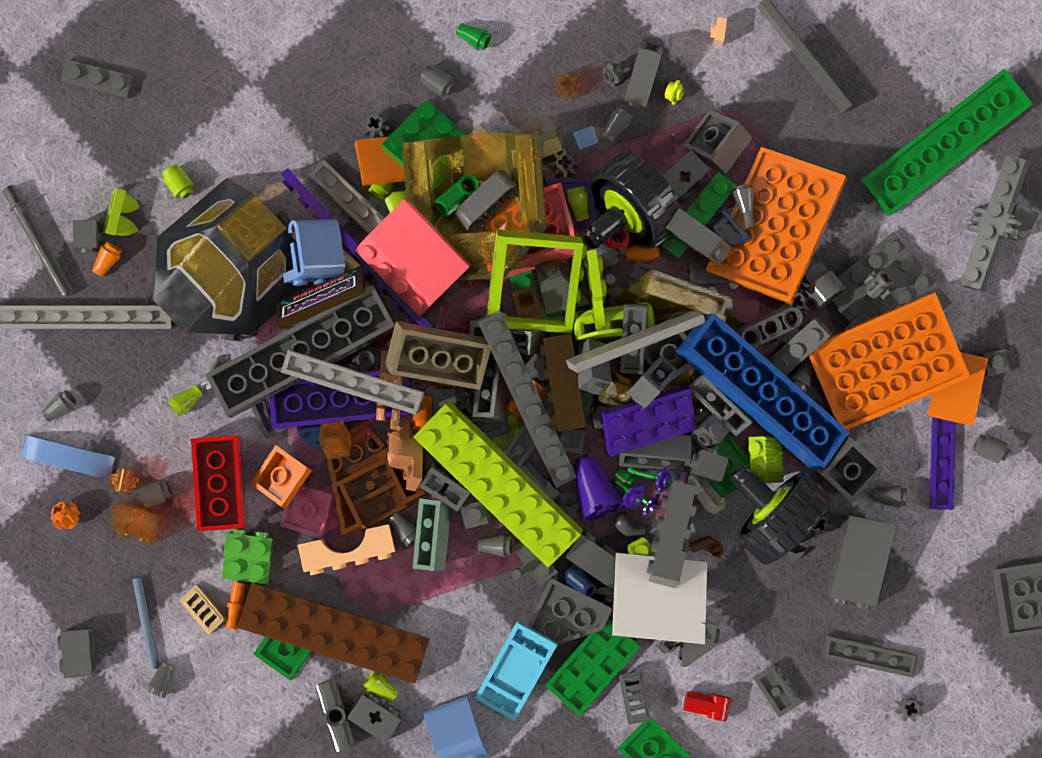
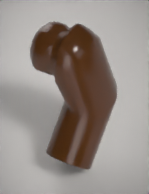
[689,536,724,557]

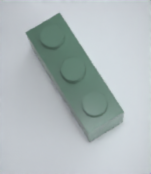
[413,498,451,571]

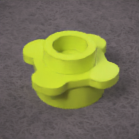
[665,80,684,105]

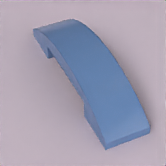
[21,435,116,479]

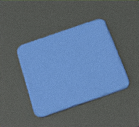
[573,126,599,149]

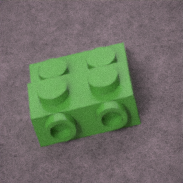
[222,529,274,584]

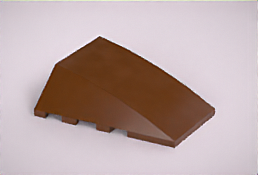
[324,423,426,536]

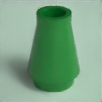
[456,23,492,51]

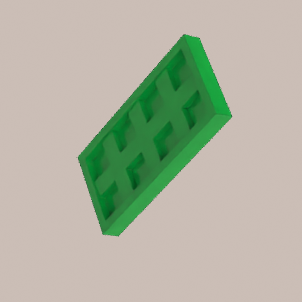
[545,619,641,717]

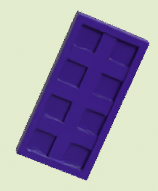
[602,385,696,456]

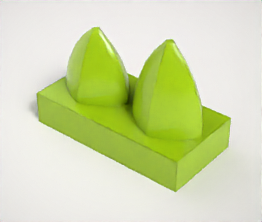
[102,188,139,236]

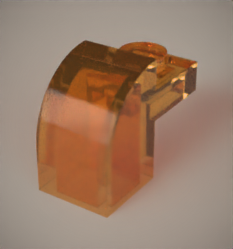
[511,285,548,333]

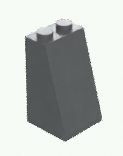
[827,515,896,609]

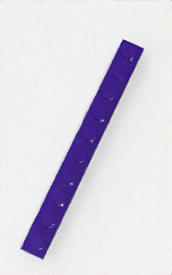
[281,168,433,328]

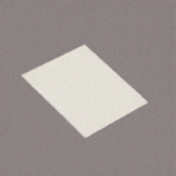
[612,553,707,644]

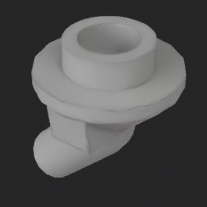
[201,358,222,391]

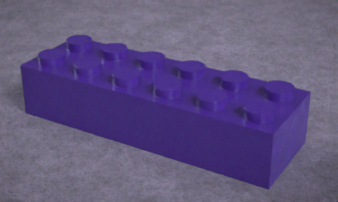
[269,371,413,429]

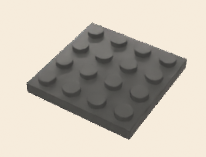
[831,232,952,323]

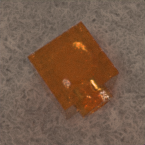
[319,420,352,460]

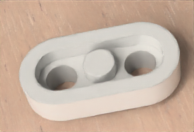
[688,475,726,514]

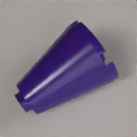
[573,454,625,522]

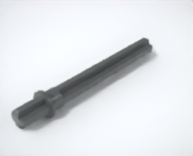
[3,185,74,298]

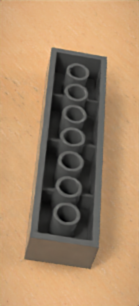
[205,285,395,418]

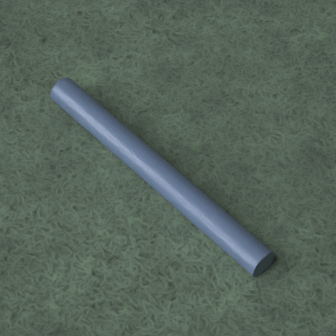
[132,577,159,670]

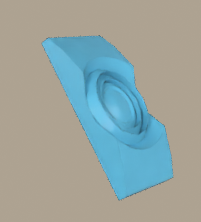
[474,621,558,721]

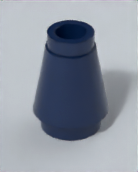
[564,566,596,597]

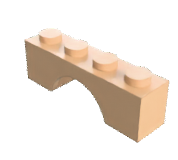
[298,524,396,575]

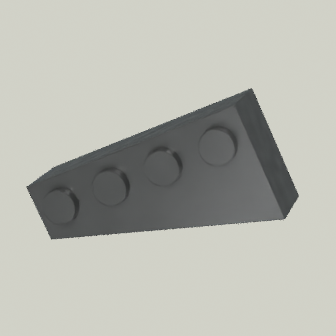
[646,481,701,588]

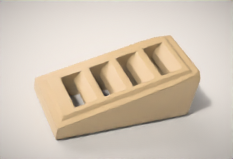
[179,584,227,635]

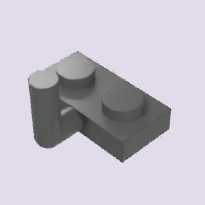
[512,542,558,586]

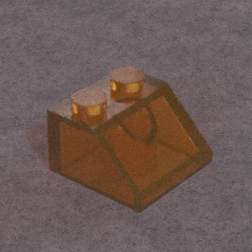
[110,502,167,545]

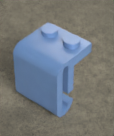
[283,219,345,286]
[423,696,489,758]

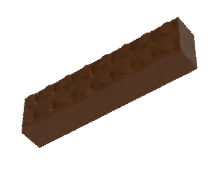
[237,583,430,684]

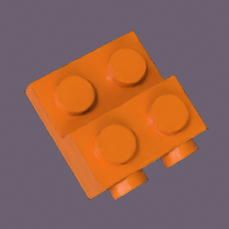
[250,445,312,509]

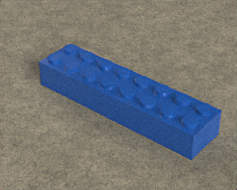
[676,313,849,470]

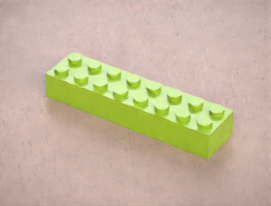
[414,400,583,568]

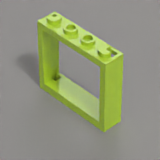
[487,230,587,333]

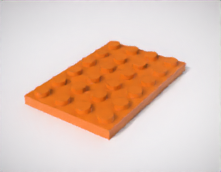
[705,147,847,304]
[808,291,970,430]

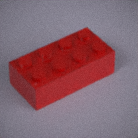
[191,435,247,532]

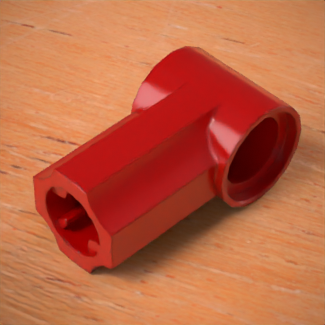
[683,690,732,722]

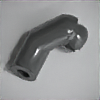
[615,513,645,536]

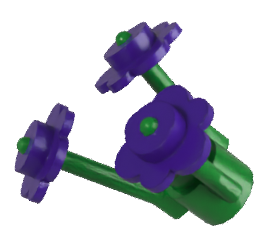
[613,466,672,516]

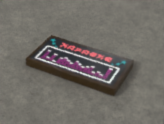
[276,266,365,330]

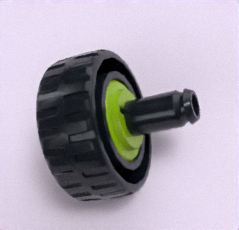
[582,153,681,249]
[730,465,831,565]

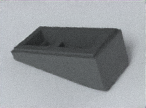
[619,672,651,725]

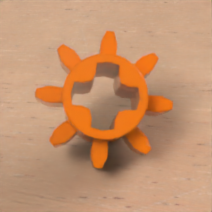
[50,501,80,530]

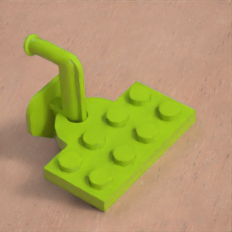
[574,250,657,343]

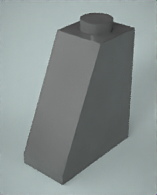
[624,39,664,108]

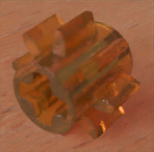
[553,71,581,101]
[108,468,139,494]

